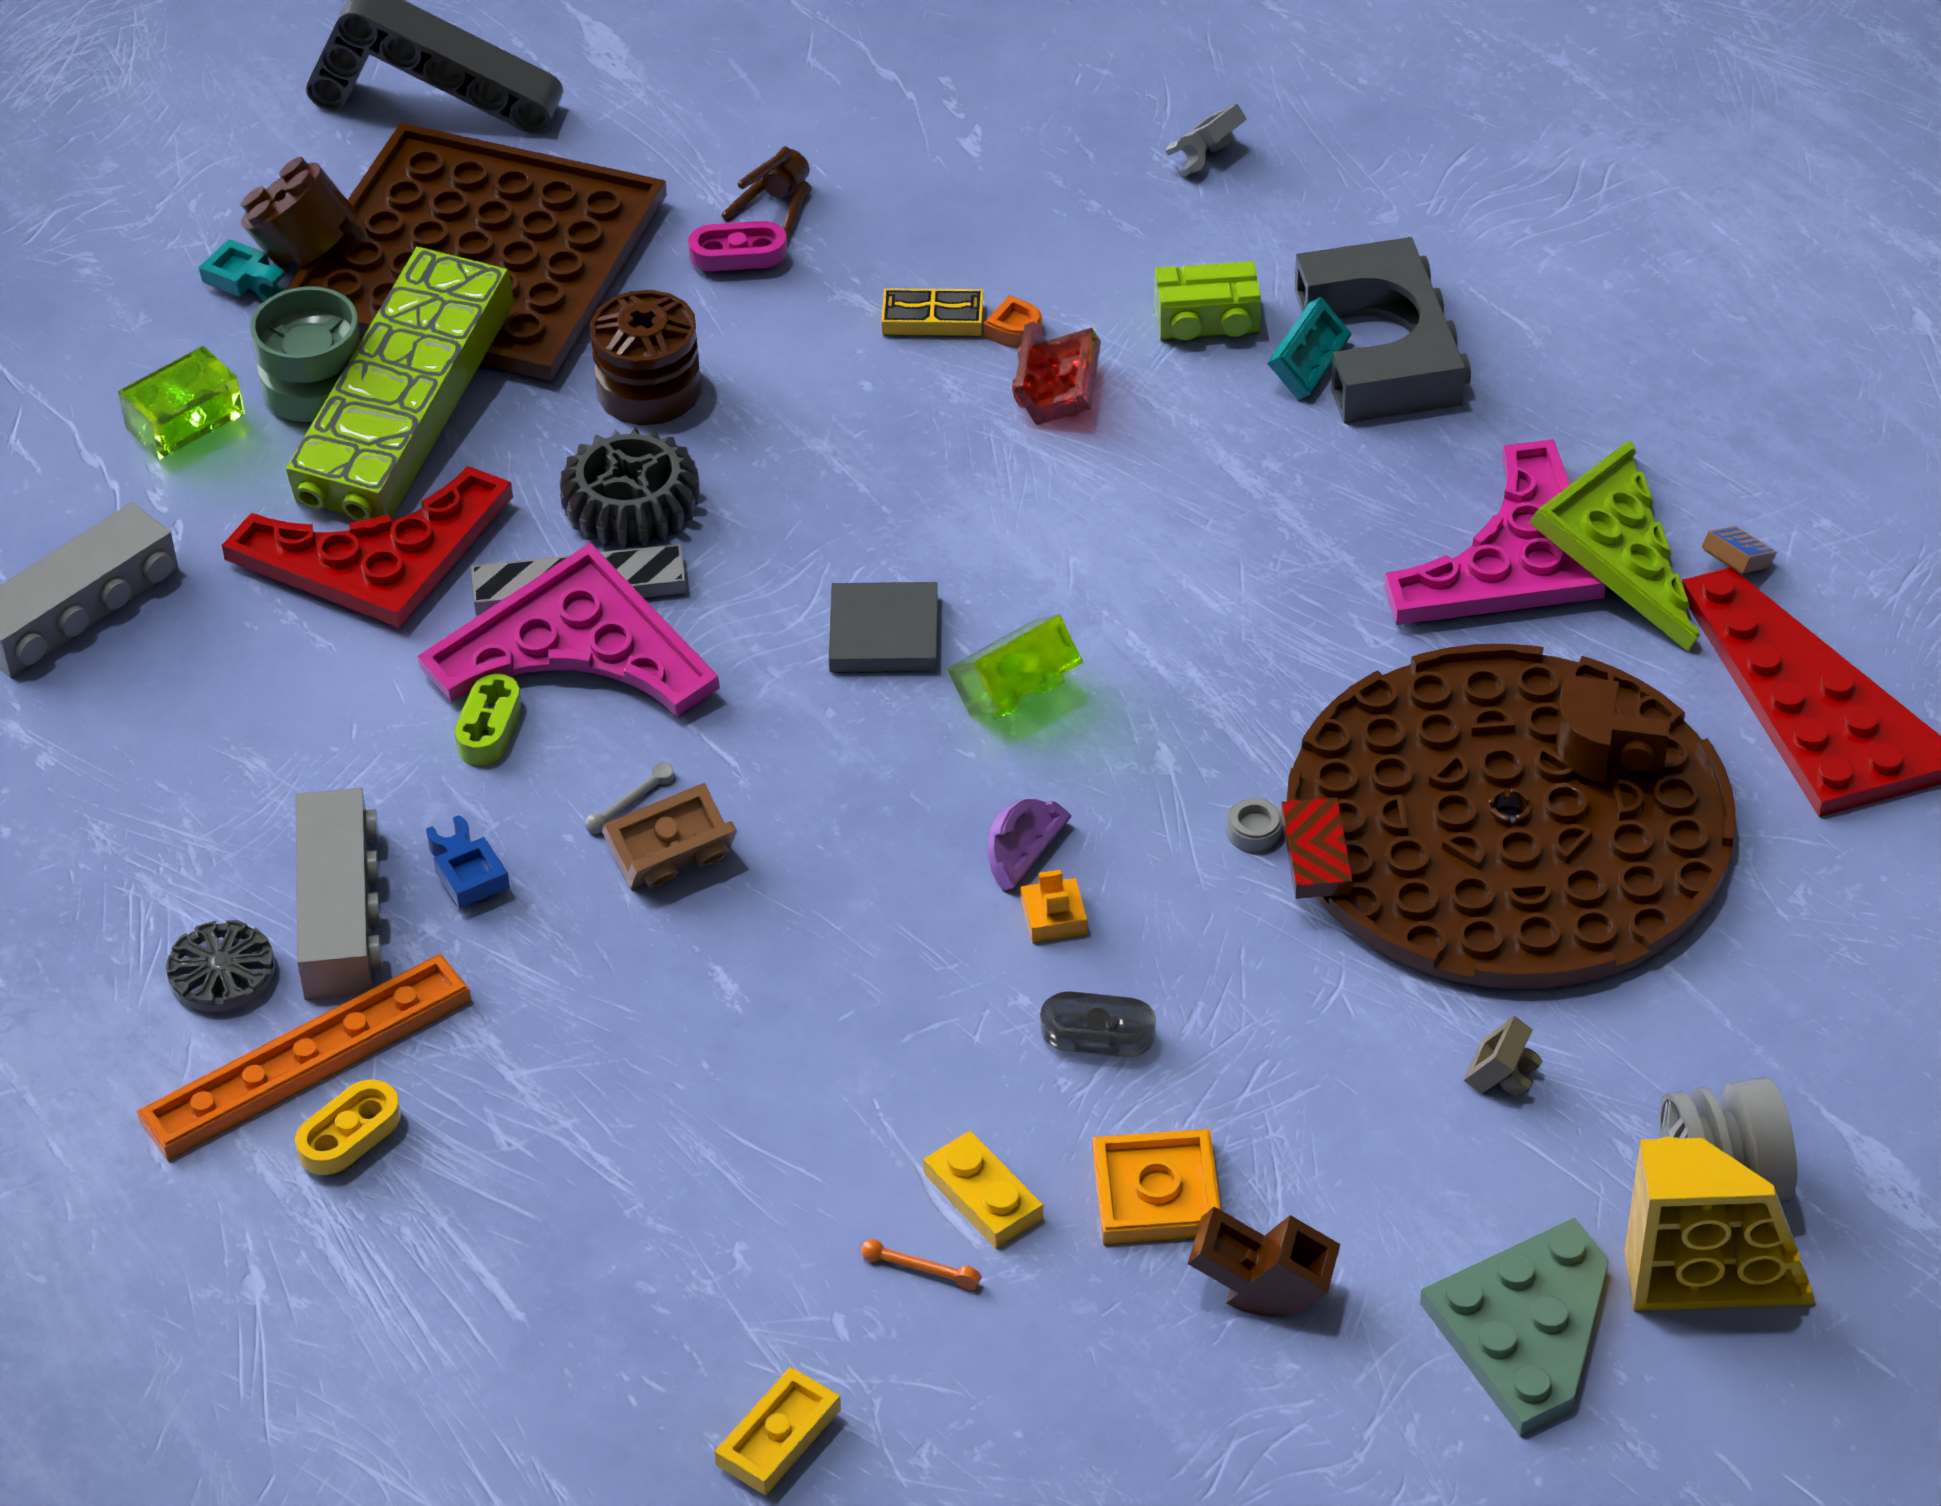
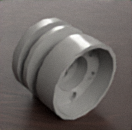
[1659,1077,1797,1203]

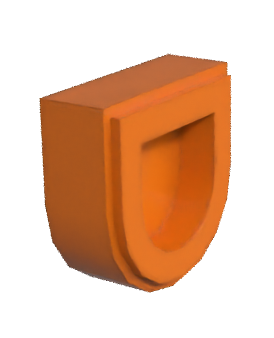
[983,295,1042,347]

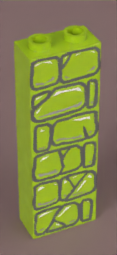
[286,247,515,521]

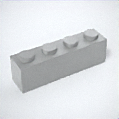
[0,502,179,678]
[295,788,383,999]

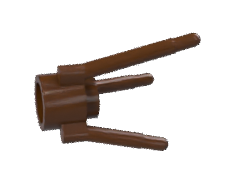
[721,146,811,242]

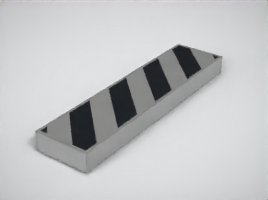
[471,544,686,615]

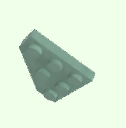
[1420,1218,1609,1437]

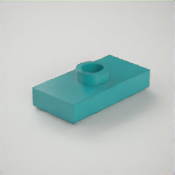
[1267,297,1352,400]

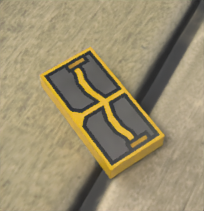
[881,289,984,336]

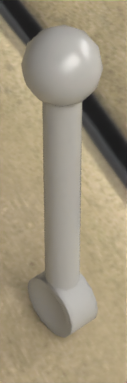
[585,762,674,835]

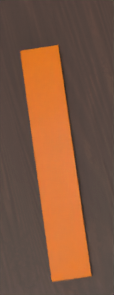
[137,953,471,1161]

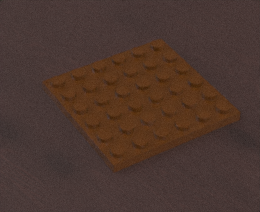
[286,123,667,381]

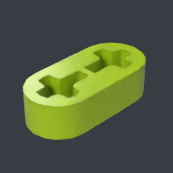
[455,674,522,766]

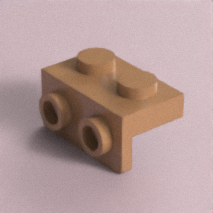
[602,782,737,889]

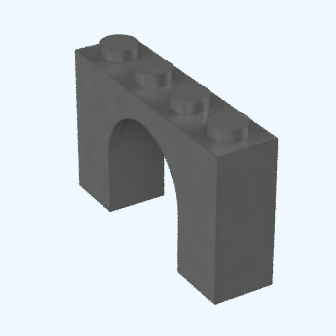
[1294,237,1471,423]

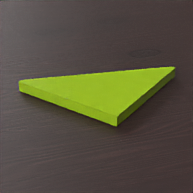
[1529,441,1700,651]

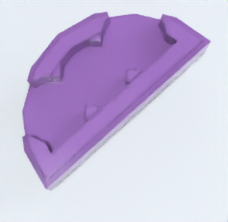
[987,799,1072,891]

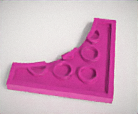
[1384,439,1606,625]
[417,543,720,717]

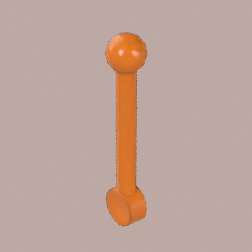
[861,1239,981,1291]

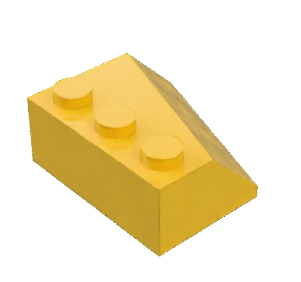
[1624,1137,1816,1311]

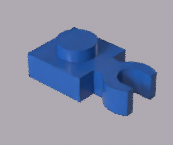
[426,815,510,909]

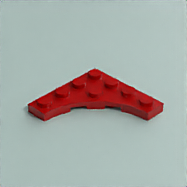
[222,466,513,628]

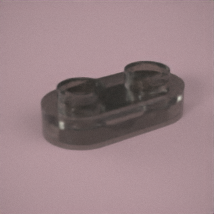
[1040,991,1156,1057]

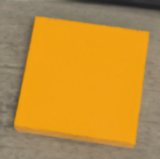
[1092,1129,1221,1245]

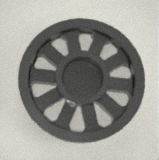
[166,920,275,1012]

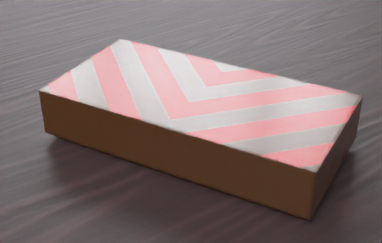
[1281,798,1353,899]

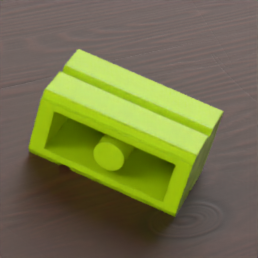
[1154,261,1261,340]

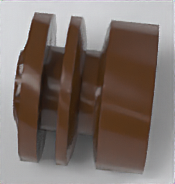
[590,290,701,425]

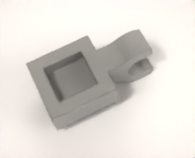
[1165,103,1247,177]

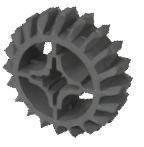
[559,427,700,550]

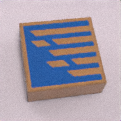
[1702,526,1777,574]

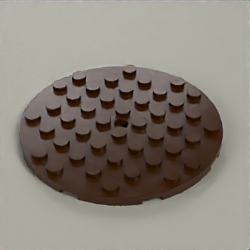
[1287,644,1735,989]

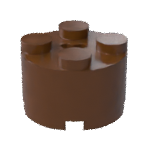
[241,157,356,272]

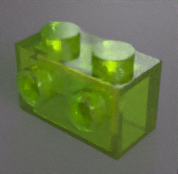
[118,346,244,460]
[946,614,1084,719]

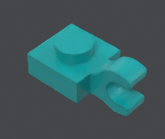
[198,239,286,301]

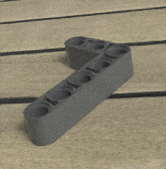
[306,0,563,134]

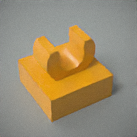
[1021,869,1088,943]

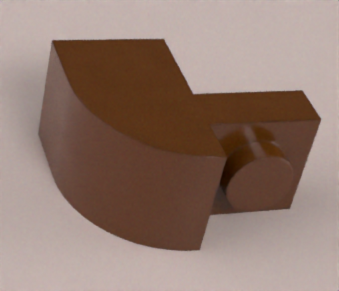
[1556,674,1671,783]
[1188,1207,1341,1317]

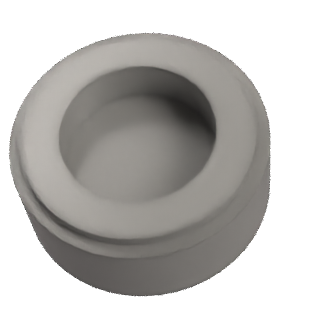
[1227,798,1283,853]

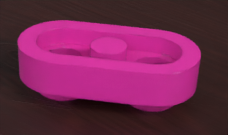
[688,221,787,272]

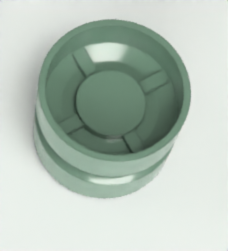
[250,286,361,422]

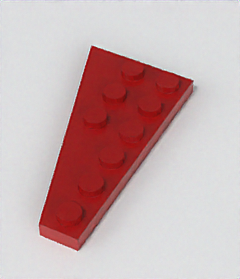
[1682,567,1941,817]

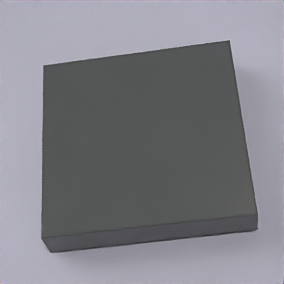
[829,582,938,672]

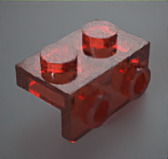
[1012,322,1101,425]

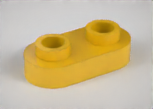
[295,1079,401,1175]

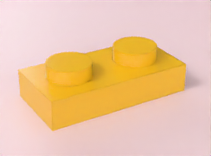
[923,1131,1043,1249]
[714,1366,841,1496]

